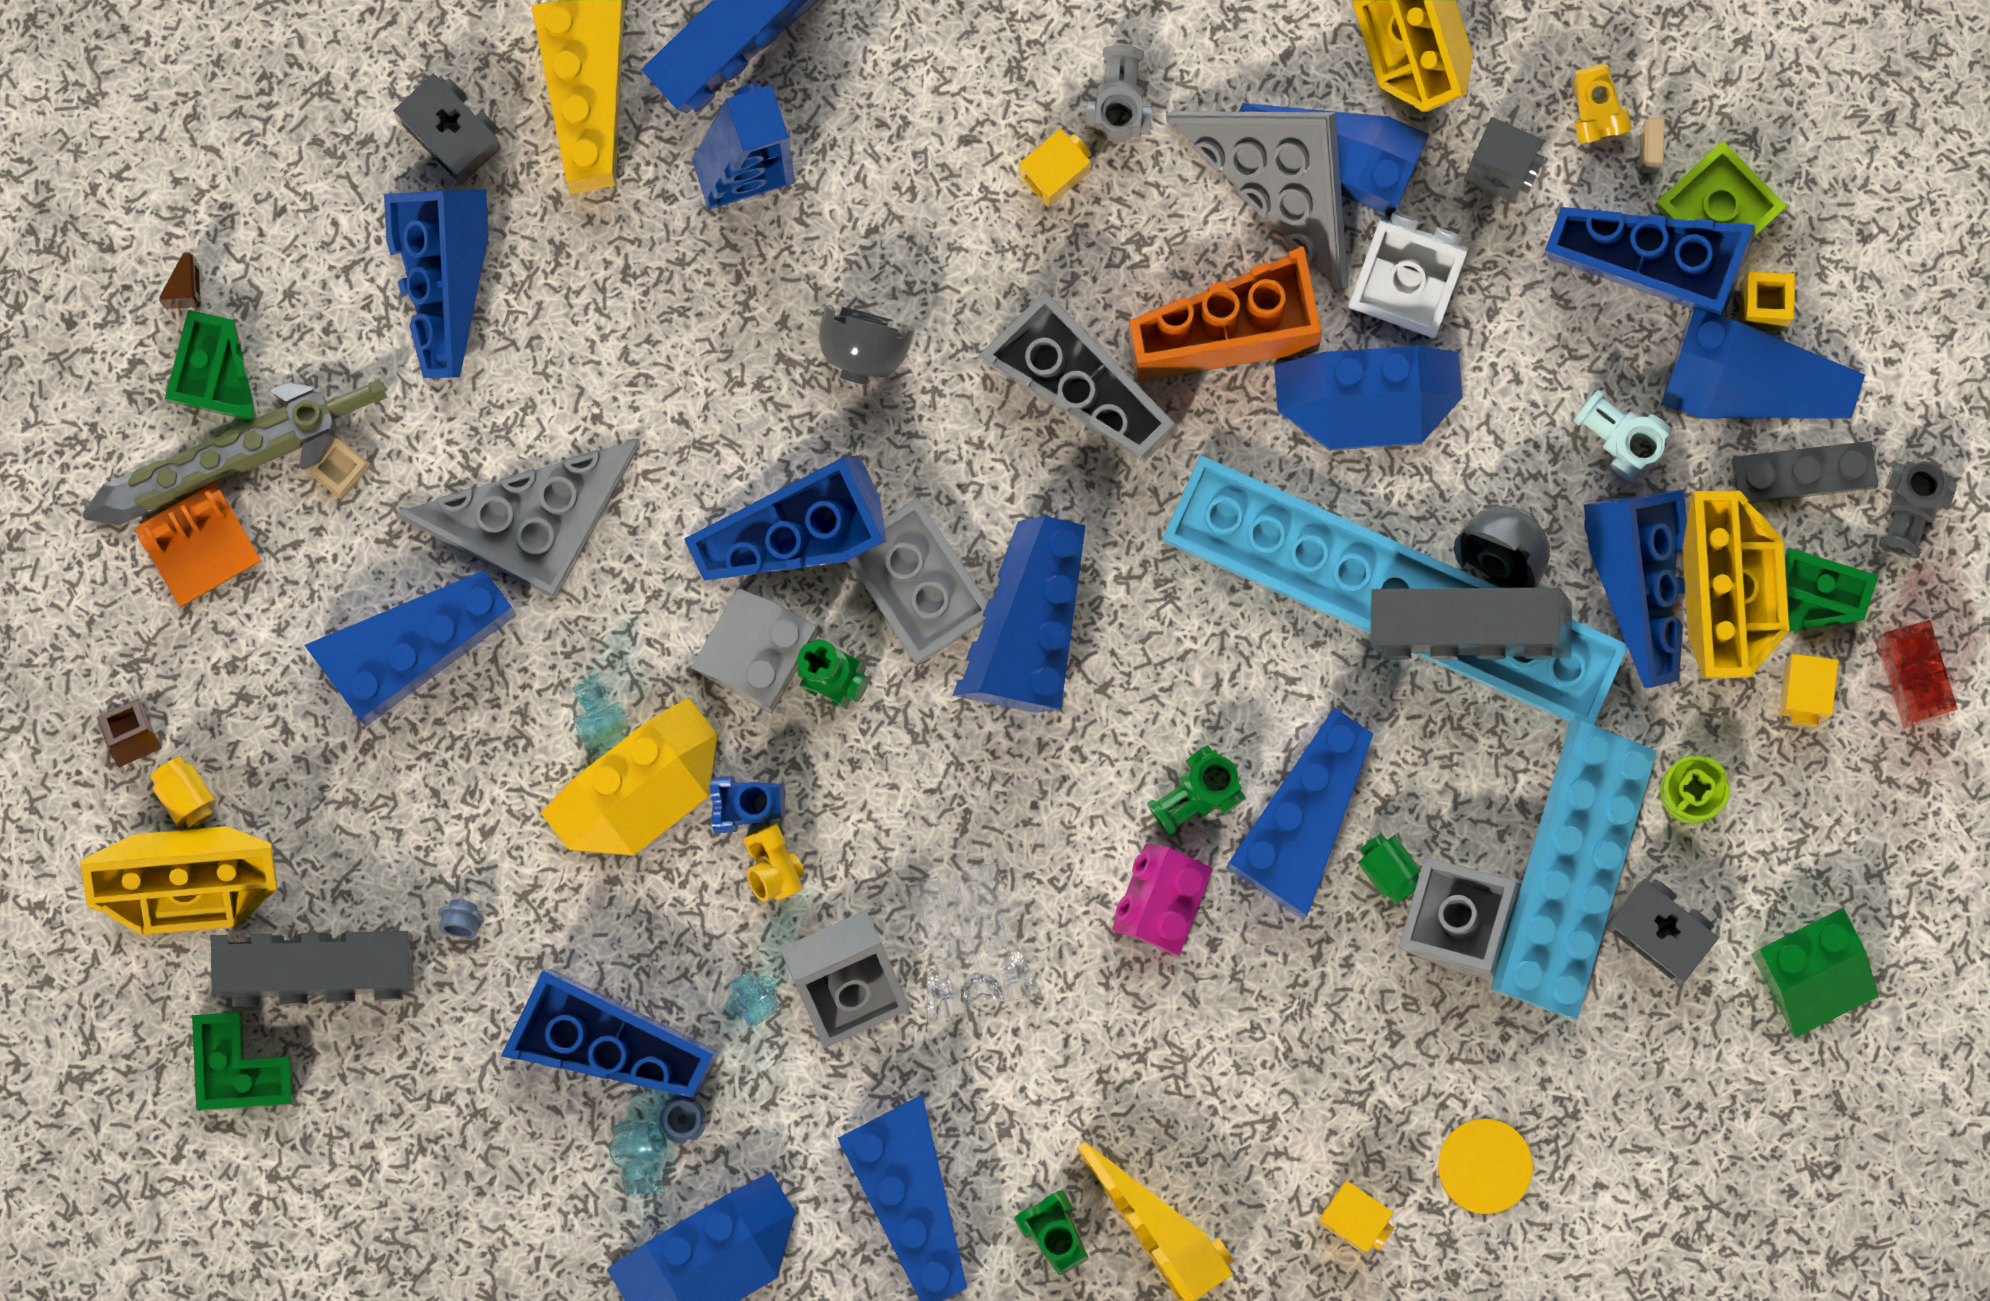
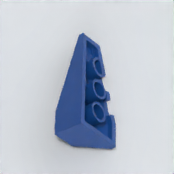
[384,189,489,378]

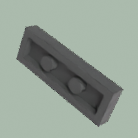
[1732,441,1878,503]

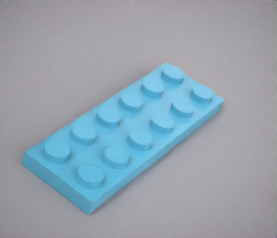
[1490,720,1657,1019]

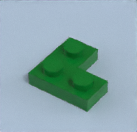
[192,1012,294,1111]

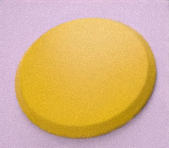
[1438,1119,1533,1214]

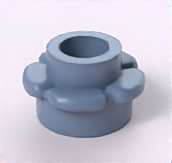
[438,899,484,938]
[659,1096,706,1144]

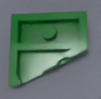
[165,310,256,421]
[1784,547,1879,632]

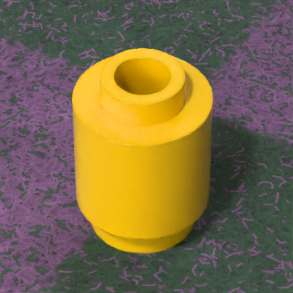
[150,756,217,829]

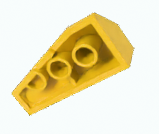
[1077,1142,1234,1301]

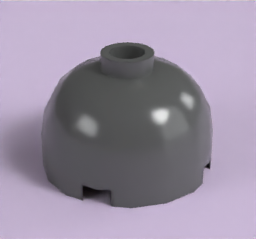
[819,305,915,385]
[1453,506,1550,588]

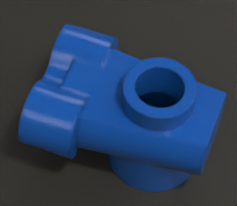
[710,776,786,834]

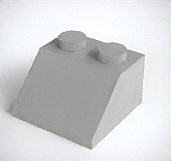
[691,588,818,715]
[1399,857,1520,981]
[780,910,910,1048]

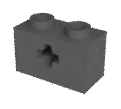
[393,73,501,185]
[1464,117,1545,202]
[1605,878,1719,986]

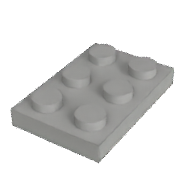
[847,497,987,666]

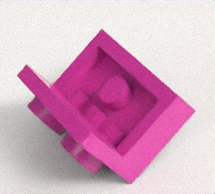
[1112,844,1213,956]

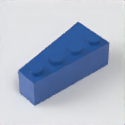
[692,83,795,210]
[1226,707,1373,921]

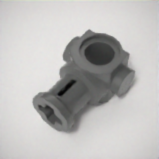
[1879,461,1957,559]

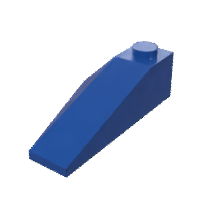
[1239,103,1430,216]
[1660,308,1865,419]
[684,455,886,581]
[1584,490,1687,688]

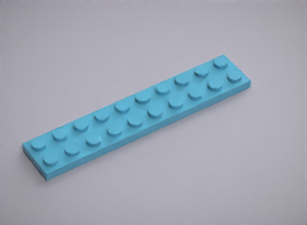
[1162,455,1628,725]

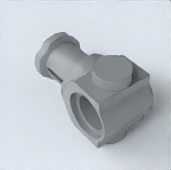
[1085,45,1152,143]

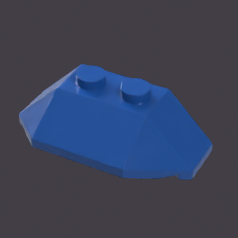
[1274,345,1463,451]
[607,1172,795,1301]

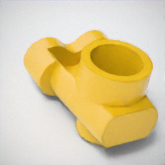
[1572,64,1632,143]
[742,824,804,902]

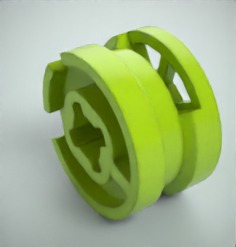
[1660,755,1730,824]

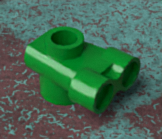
[1014,1190,1089,1275]

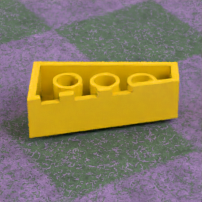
[531,0,626,195]

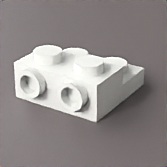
[1348,212,1468,339]

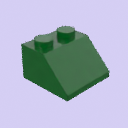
[1751,907,1879,1038]

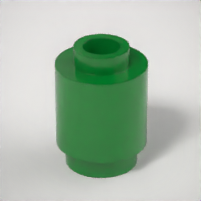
[1357,833,1421,905]

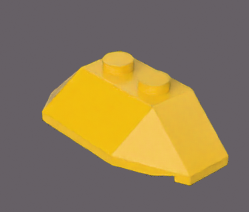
[1352,0,1473,112]
[1682,491,1789,679]
[541,698,718,856]
[80,826,278,935]

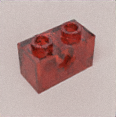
[1876,620,1958,729]

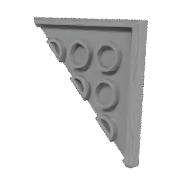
[1166,111,1348,291]
[396,439,641,600]

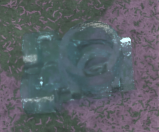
[572,673,630,751]
[726,970,782,1028]
[609,1120,667,1198]

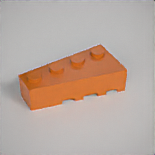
[1128,246,1322,382]

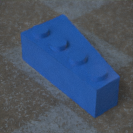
[641,0,819,114]
[1545,207,1755,317]
[952,516,1086,713]
[304,570,517,727]
[501,969,720,1098]
[837,1095,967,1301]

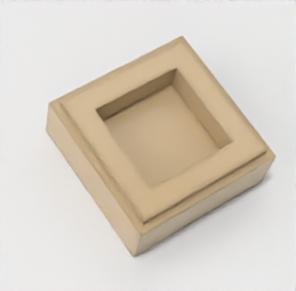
[1639,117,1665,173]
[304,435,372,501]

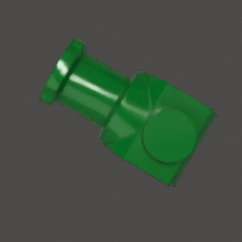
[797,639,869,710]
[1147,745,1247,837]

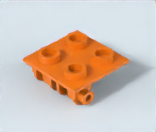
[134,483,262,608]

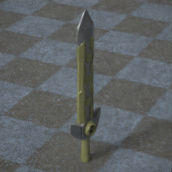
[82,379,388,525]

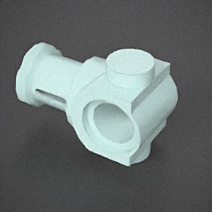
[1573,389,1672,482]

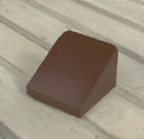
[159,252,201,309]
[97,698,162,768]

